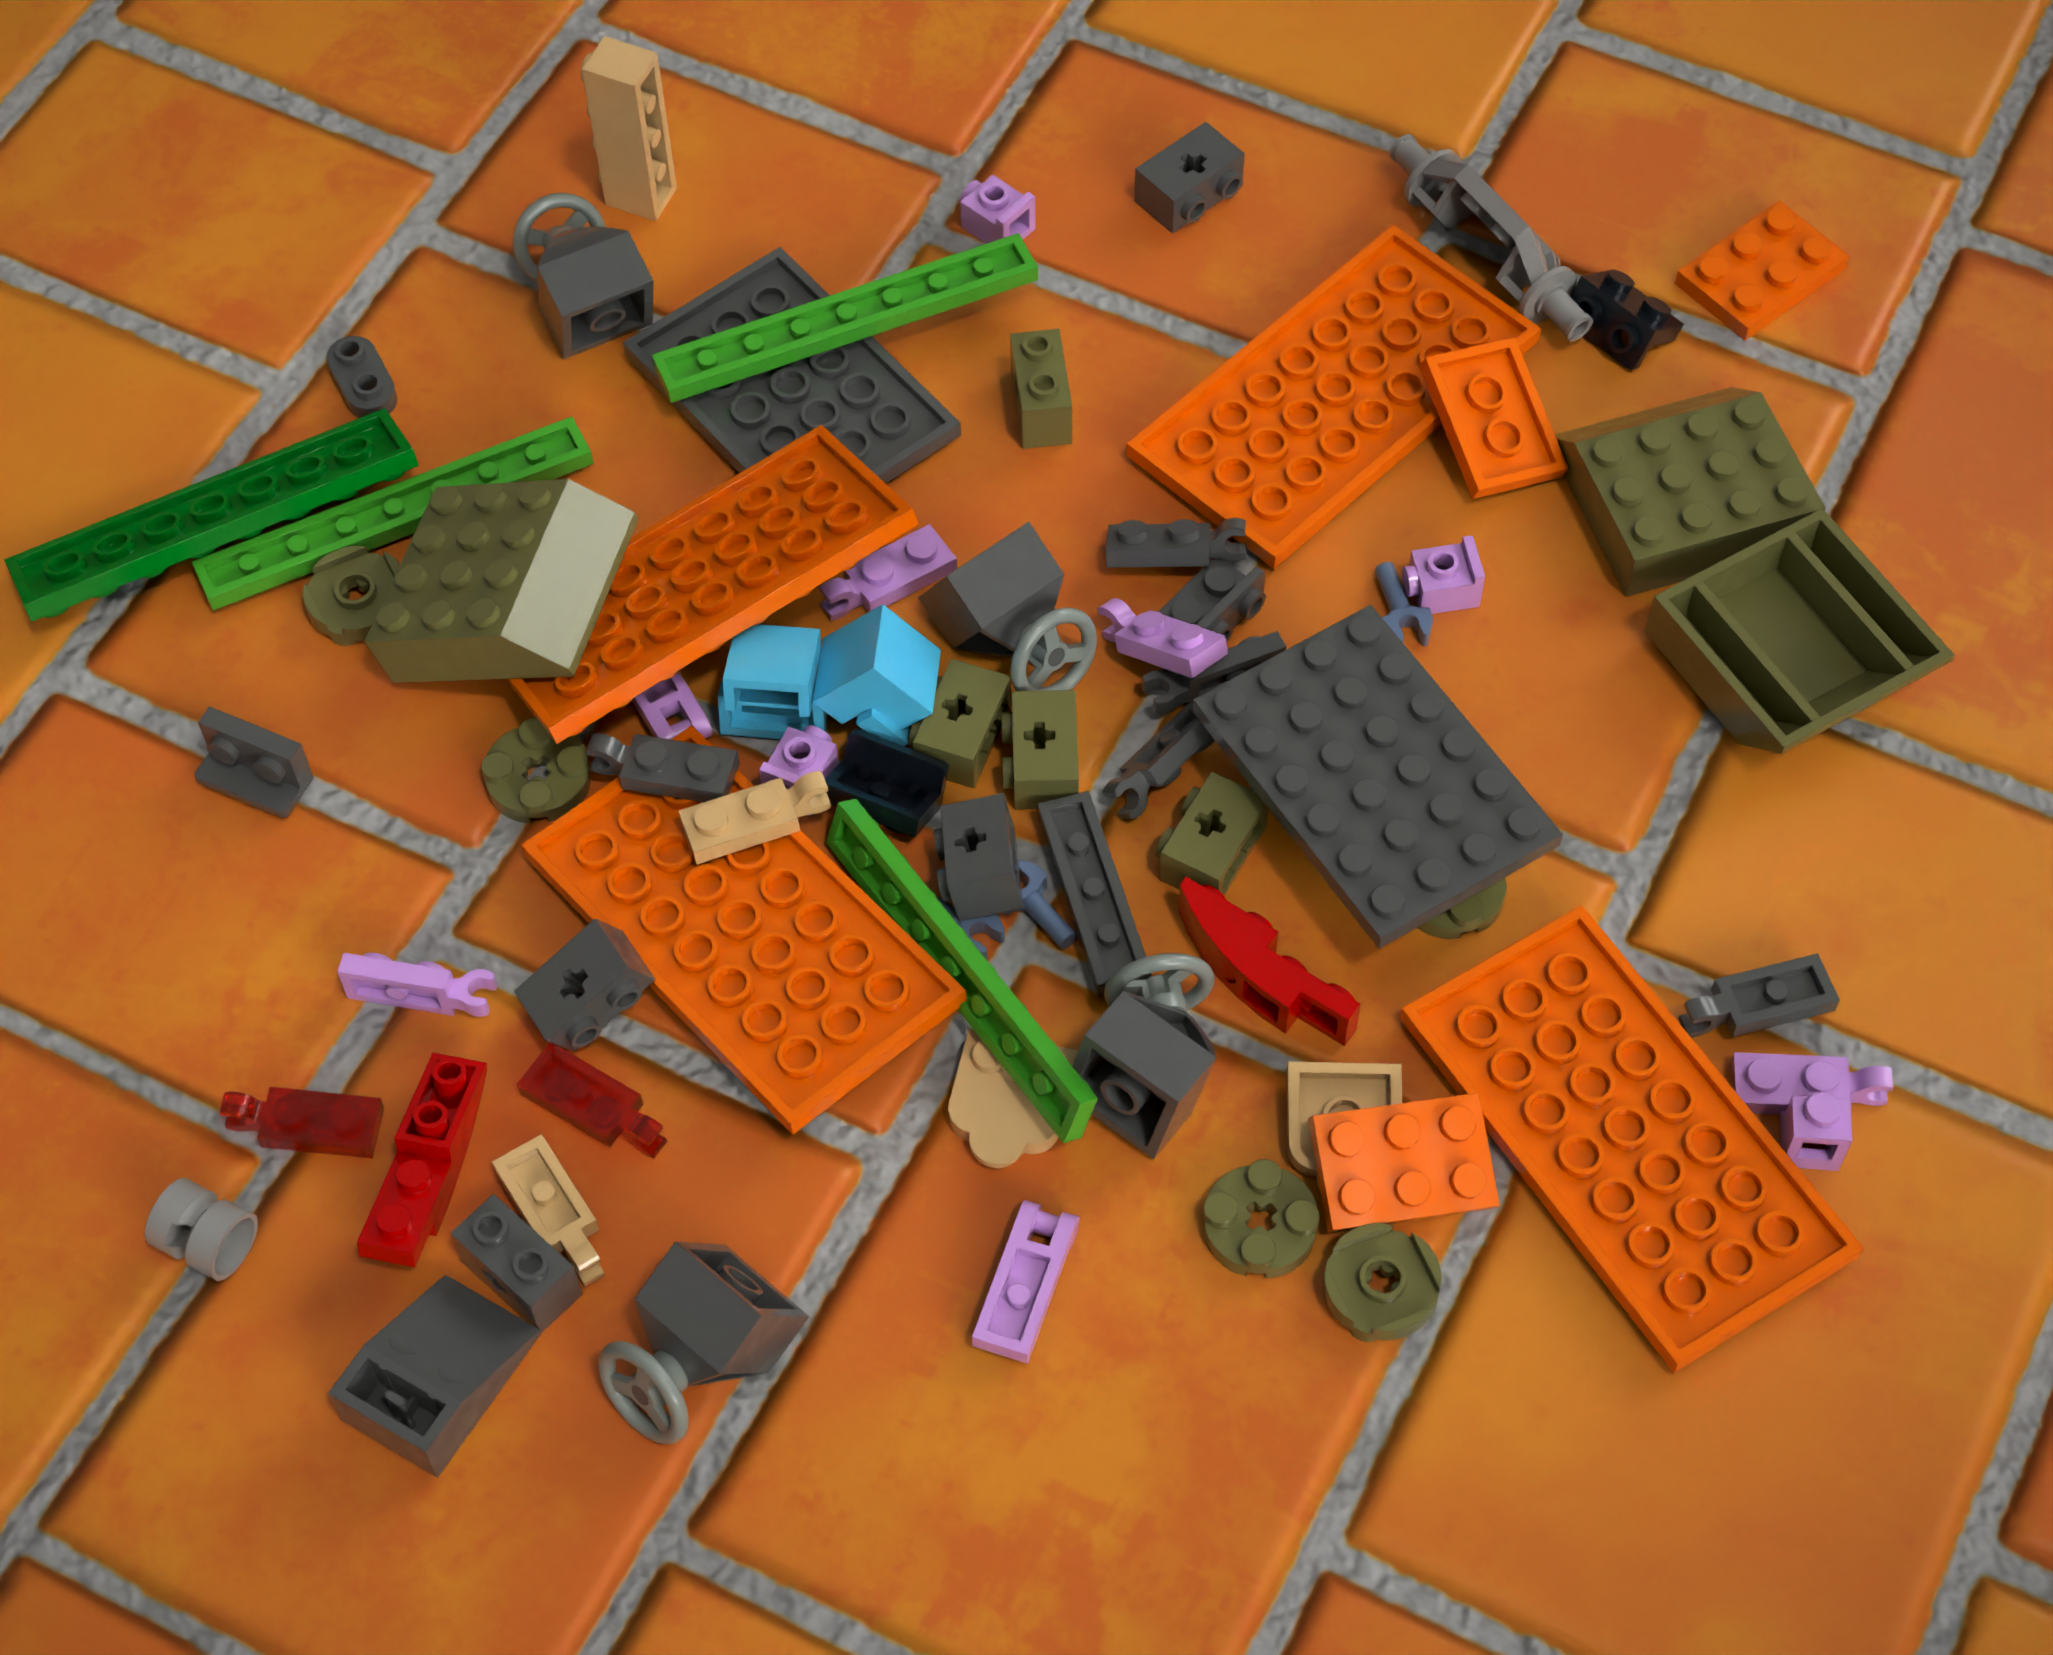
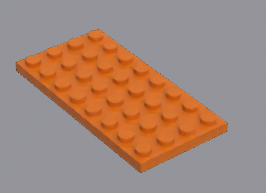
[1126,224,1541,569]
[505,425,919,744]
[521,725,967,1135]
[1400,905,1864,1373]

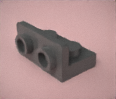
[1158,559,1266,643]
[195,706,314,818]

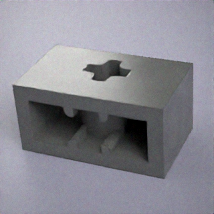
[1134,122,1245,234]
[934,793,1023,921]
[514,918,656,1052]
[450,1194,582,1333]

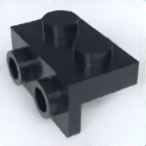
[1570,269,1684,370]
[825,728,949,837]

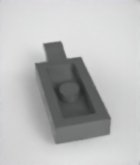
[1106,518,1247,568]
[1142,631,1286,715]
[1103,703,1215,819]
[586,733,740,802]
[1679,953,1840,1038]

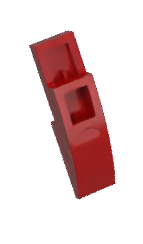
[1178,876,1361,1046]
[357,1052,487,1268]

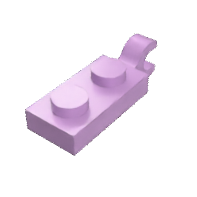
[820,524,957,621]
[1097,598,1228,679]
[337,952,498,1017]
[1731,1052,1893,1115]

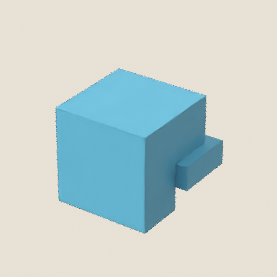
[812,604,941,746]
[718,624,828,739]

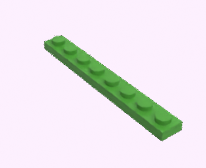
[652,233,1038,403]
[191,416,594,611]
[826,799,1098,1143]

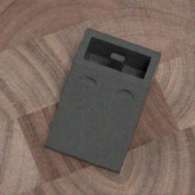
[328,1275,541,1478]

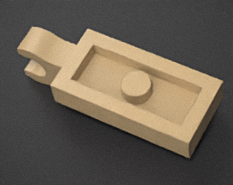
[678,771,831,864]
[491,1134,605,1287]

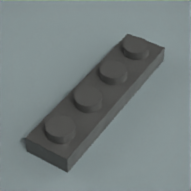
[1037,791,1152,996]

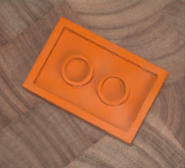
[1675,200,1850,341]
[1419,337,1569,499]
[1308,1093,1500,1233]

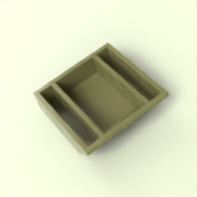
[1555,387,1826,597]
[364,479,639,683]
[1645,508,1955,754]

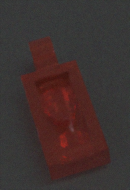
[516,1043,667,1159]
[219,1087,384,1159]

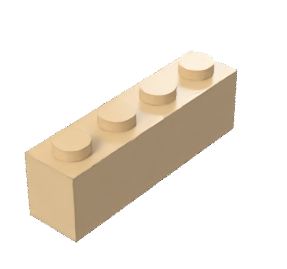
[580,36,677,221]

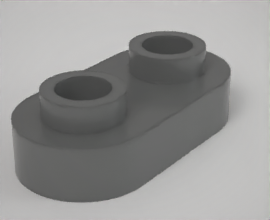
[326,336,397,418]

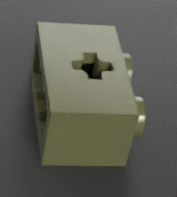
[1010,329,1072,449]
[908,658,1011,789]
[1002,690,1079,810]
[1156,771,1268,895]

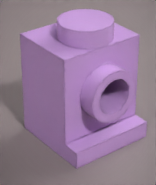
[960,174,1036,244]
[1402,535,1485,614]
[759,725,838,816]
[1779,1092,1852,1171]

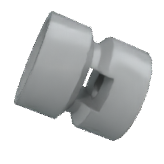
[144,1177,258,1281]

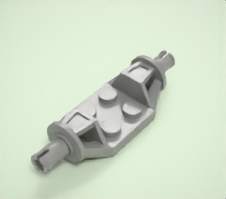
[1389,134,1593,342]

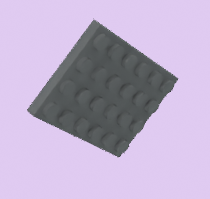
[623,247,961,483]
[1192,605,1563,949]

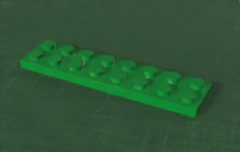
[4,408,419,622]

